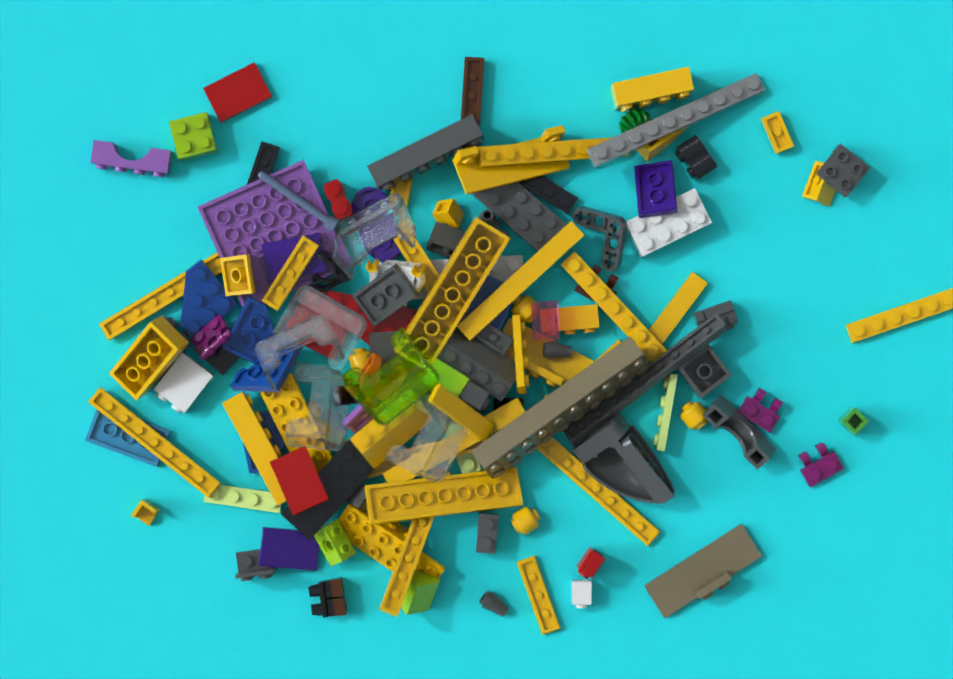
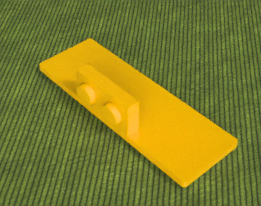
[502,318,595,388]
[259,373,333,473]
[338,503,445,579]

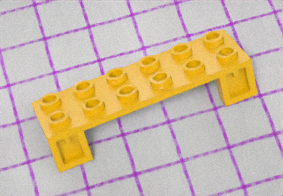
[452,125,570,195]

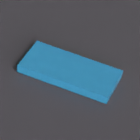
[85,409,171,467]

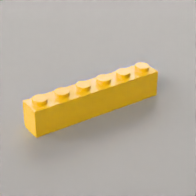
[222,392,286,506]

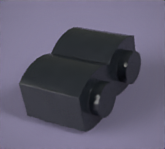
[675,135,717,181]

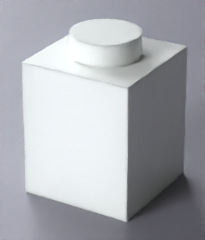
[571,580,592,608]

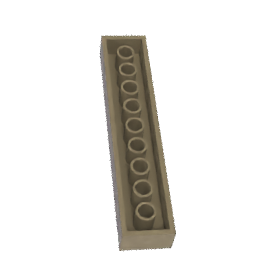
[471,336,650,479]

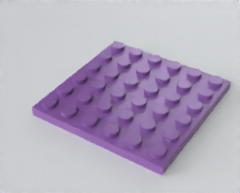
[197,160,351,307]

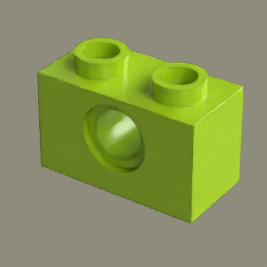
[314,519,356,566]

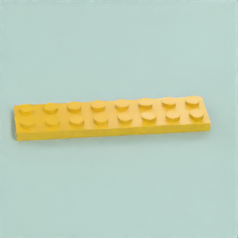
[364,467,523,525]

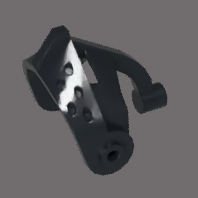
[309,251,351,292]

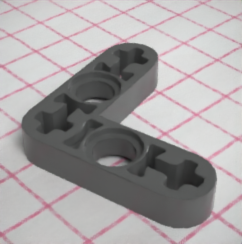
[572,206,627,271]

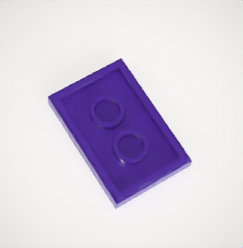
[634,160,678,218]
[261,233,326,282]
[258,527,319,571]

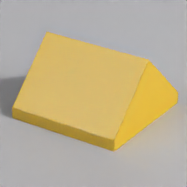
[220,254,256,296]

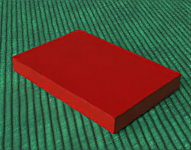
[203,62,272,123]
[270,446,329,516]

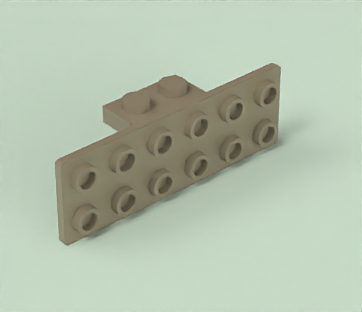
[644,524,762,618]

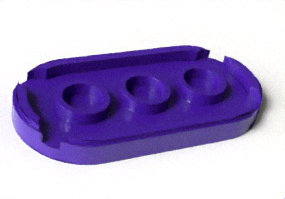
[352,187,402,262]

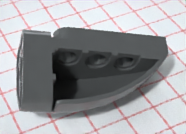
[572,412,675,504]

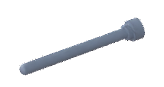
[258,171,340,232]

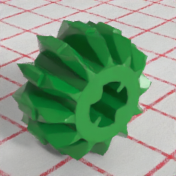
[618,107,652,133]

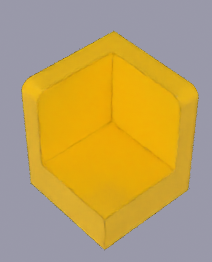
[432,198,464,228]
[131,499,161,526]

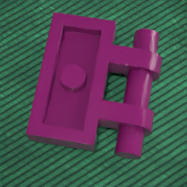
[191,314,233,360]

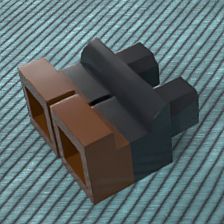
[308,577,347,618]

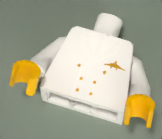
[366,259,426,306]

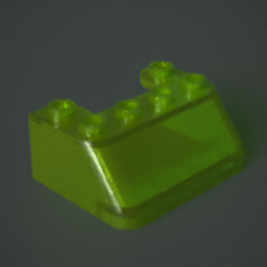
[341,327,440,425]

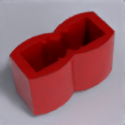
[324,179,353,221]
[576,547,606,580]

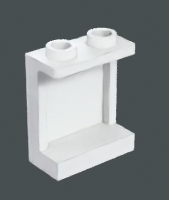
[154,352,215,413]

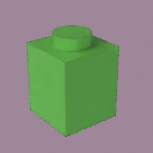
[838,407,869,435]

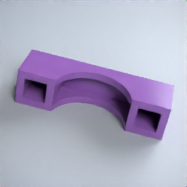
[90,140,173,178]

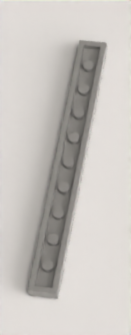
[586,73,765,168]

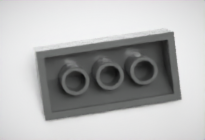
[437,326,516,402]

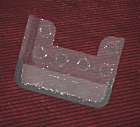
[273,285,367,373]
[255,315,345,391]
[285,362,352,451]
[385,389,468,483]

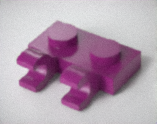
[738,388,783,433]
[798,442,844,487]

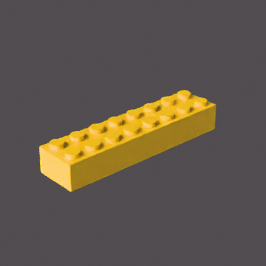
[394,216,510,371]

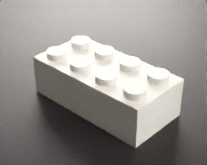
[626,188,712,258]

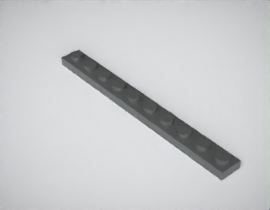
[564,313,729,447]

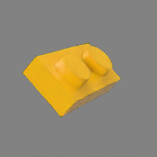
[760,111,794,154]

